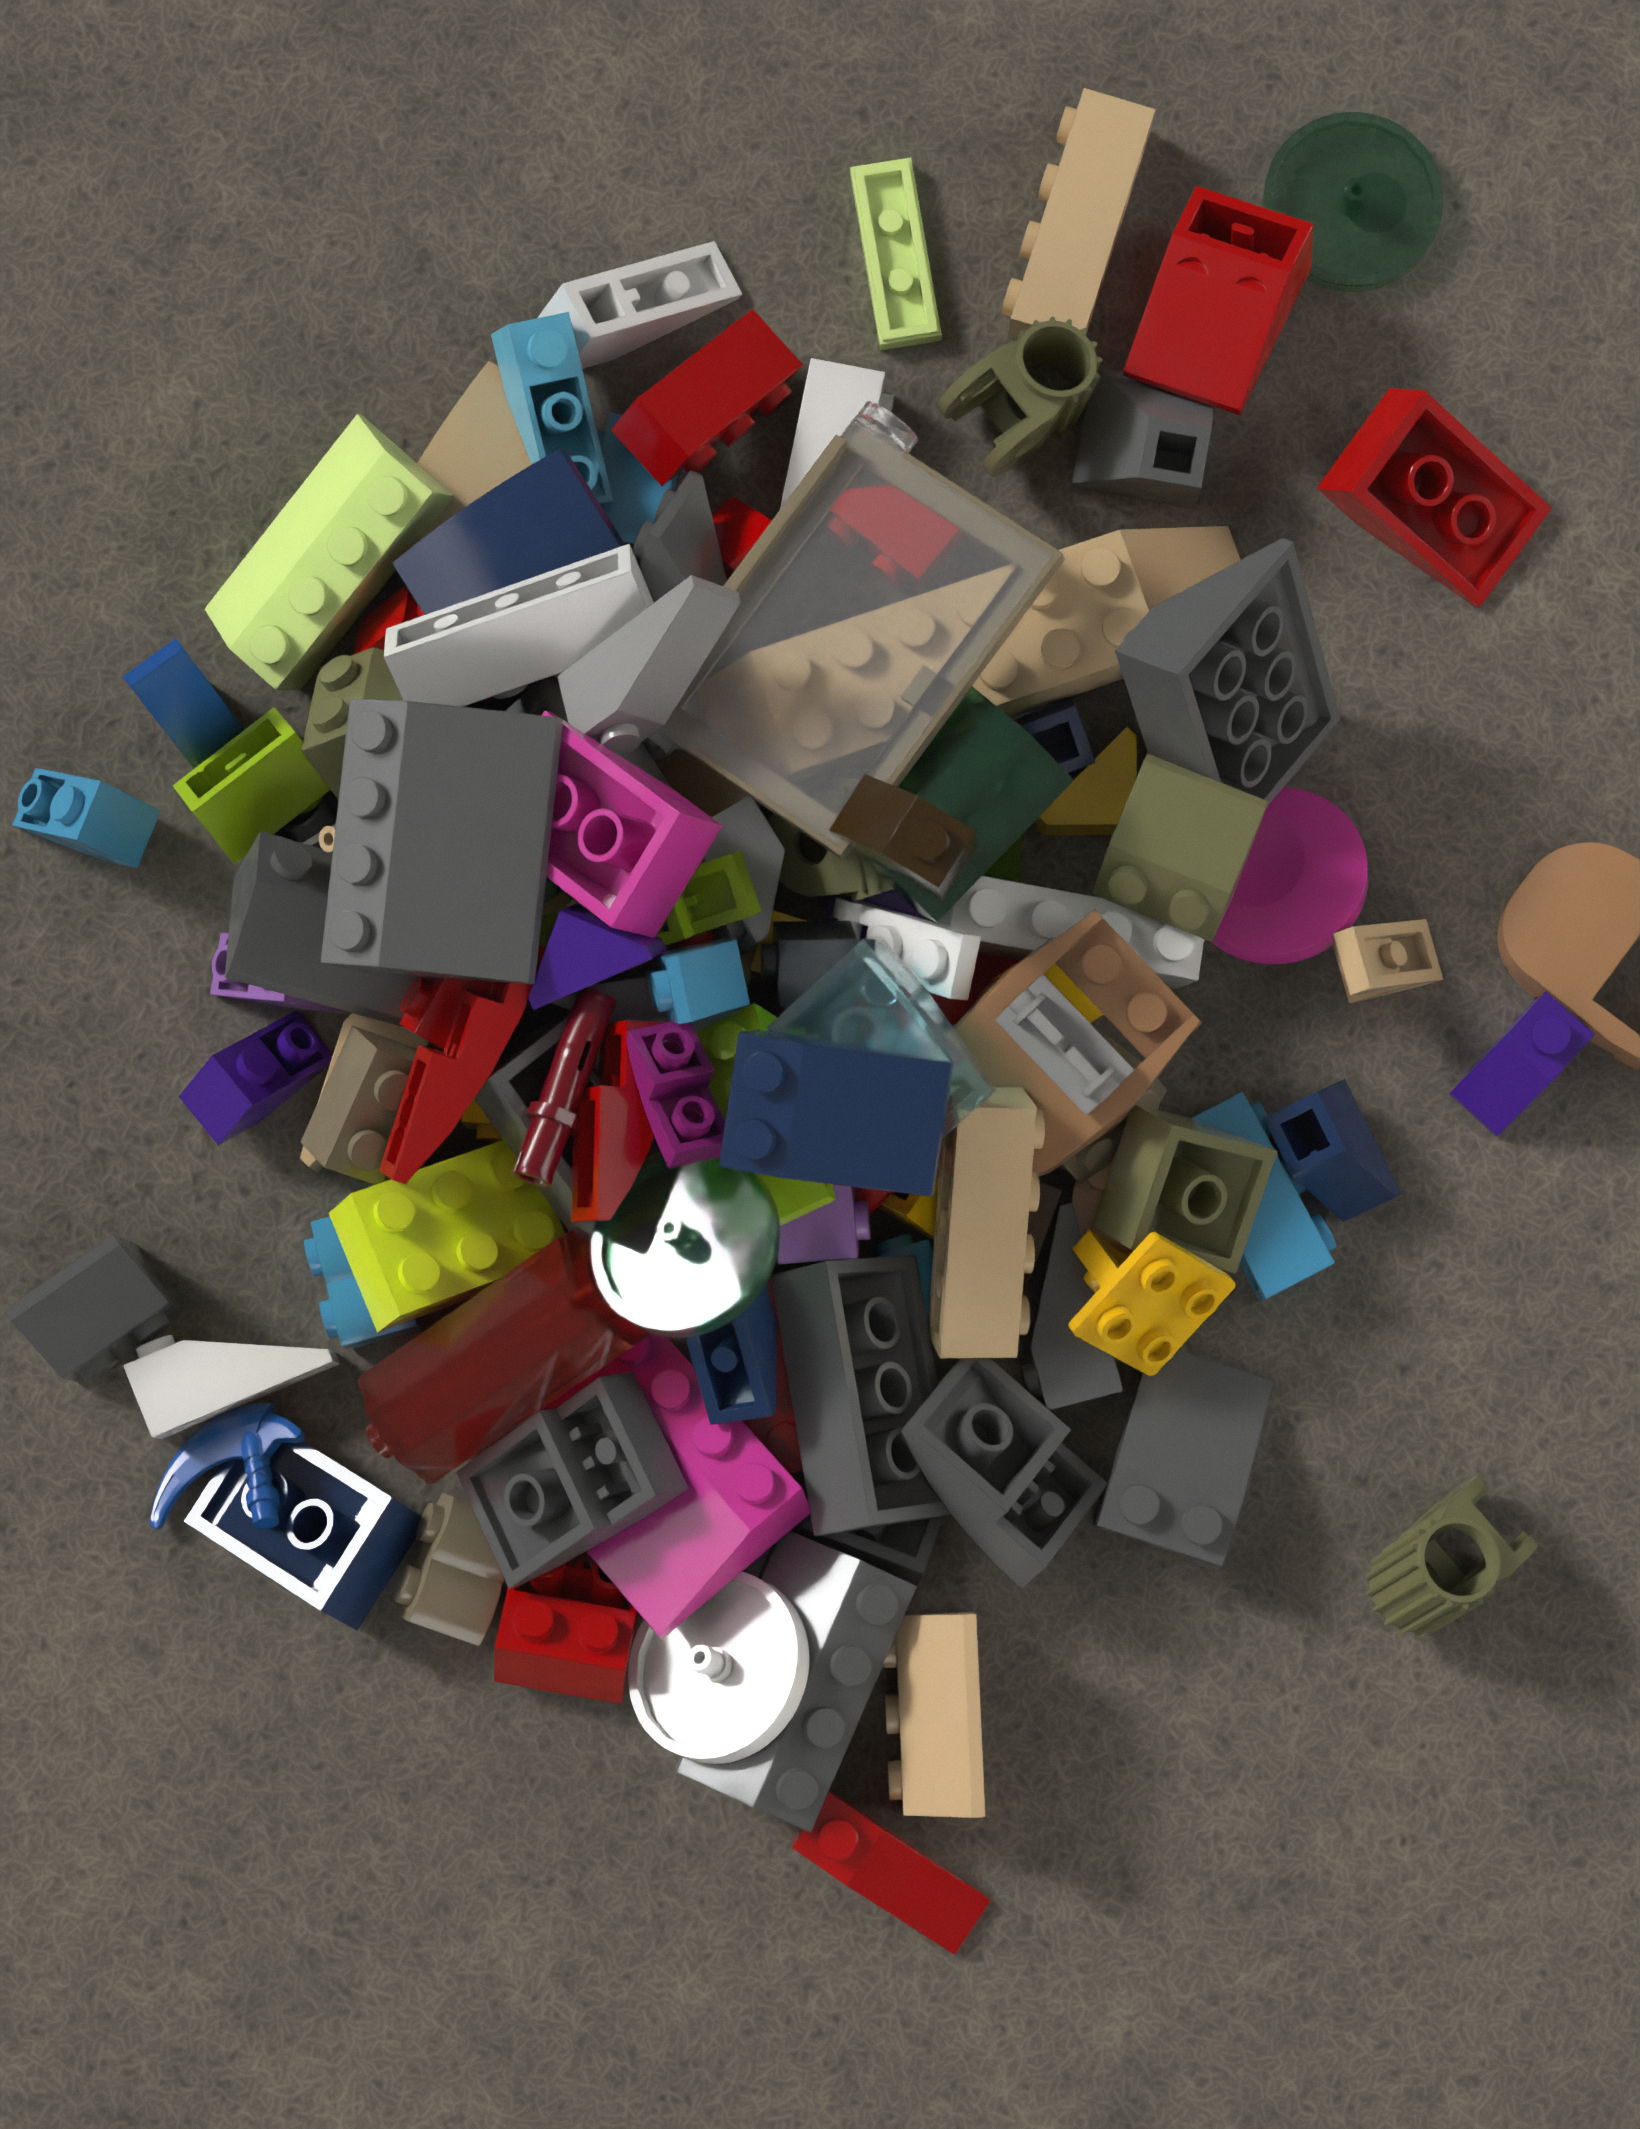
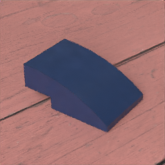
[393,449,625,615]

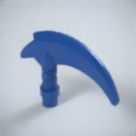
[150,1403,305,1530]

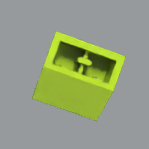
[173,707,331,864]

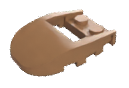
[1497,842,1640,1070]
[932,909,1202,1177]

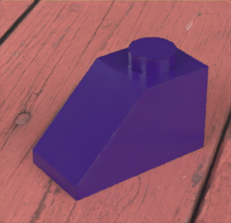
[1449,992,1594,1137]

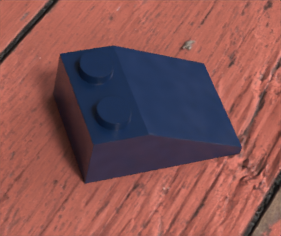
[719,1029,954,1196]
[184,1442,421,1631]

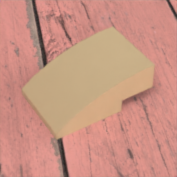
[417,361,597,540]

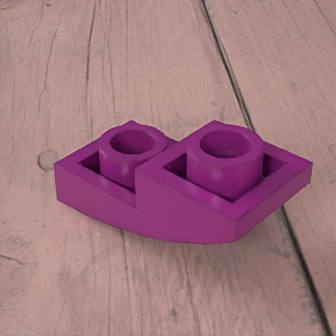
[626,1021,726,1169]

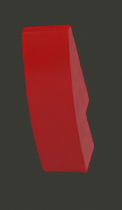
[571,1020,666,1222]

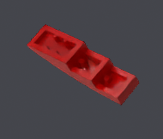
[379,944,546,1184]

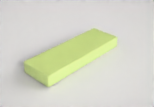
[850,158,942,350]

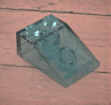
[767,939,996,1139]

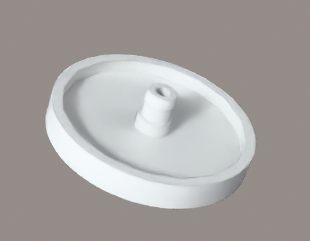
[628,1572,809,1764]

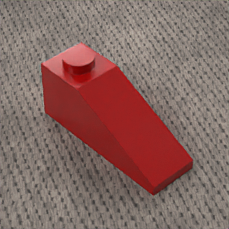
[792,1788,991,1955]

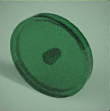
[1261,112,1444,292]
[591,1151,780,1338]

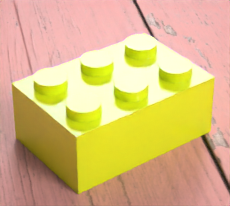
[329,1140,573,1333]

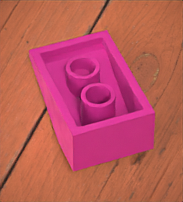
[542,711,722,938]

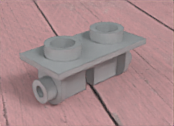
[995,974,1134,1115]

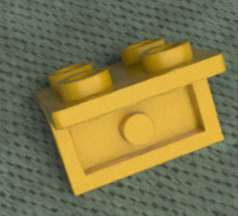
[1068,1230,1236,1376]

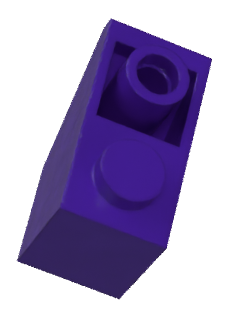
[178,1010,333,1146]

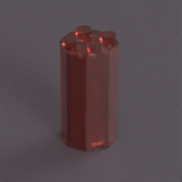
[358,1226,651,1485]

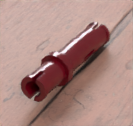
[512,988,617,1187]

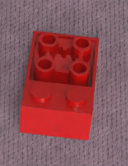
[1123,186,1314,415]
[494,1552,639,1704]

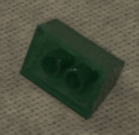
[836,686,1074,923]

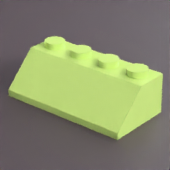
[205,414,454,690]

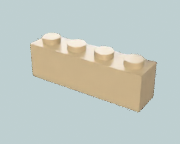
[1001,88,1155,340]
[928,1087,1045,1358]

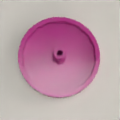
[1211,787,1368,964]

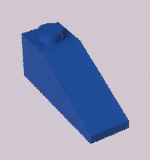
[123,638,244,769]

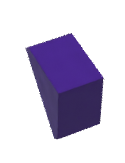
[528,904,667,1010]

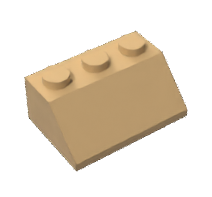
[884,1611,985,1818]

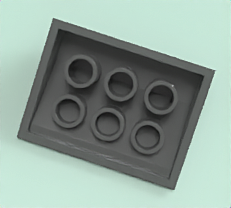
[1115,538,1340,807]
[320,699,563,984]

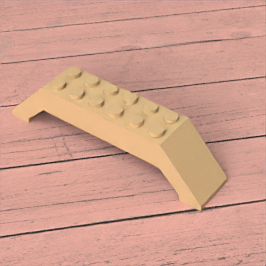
[653,526,1240,817]

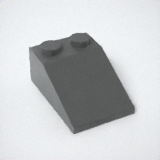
[1092,1350,1274,1567]

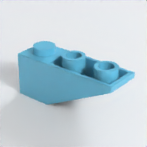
[491,312,613,504]

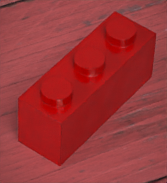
[611,309,803,487]

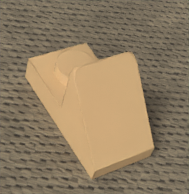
[1333,919,1443,1003]

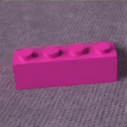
[520,1305,810,1640]

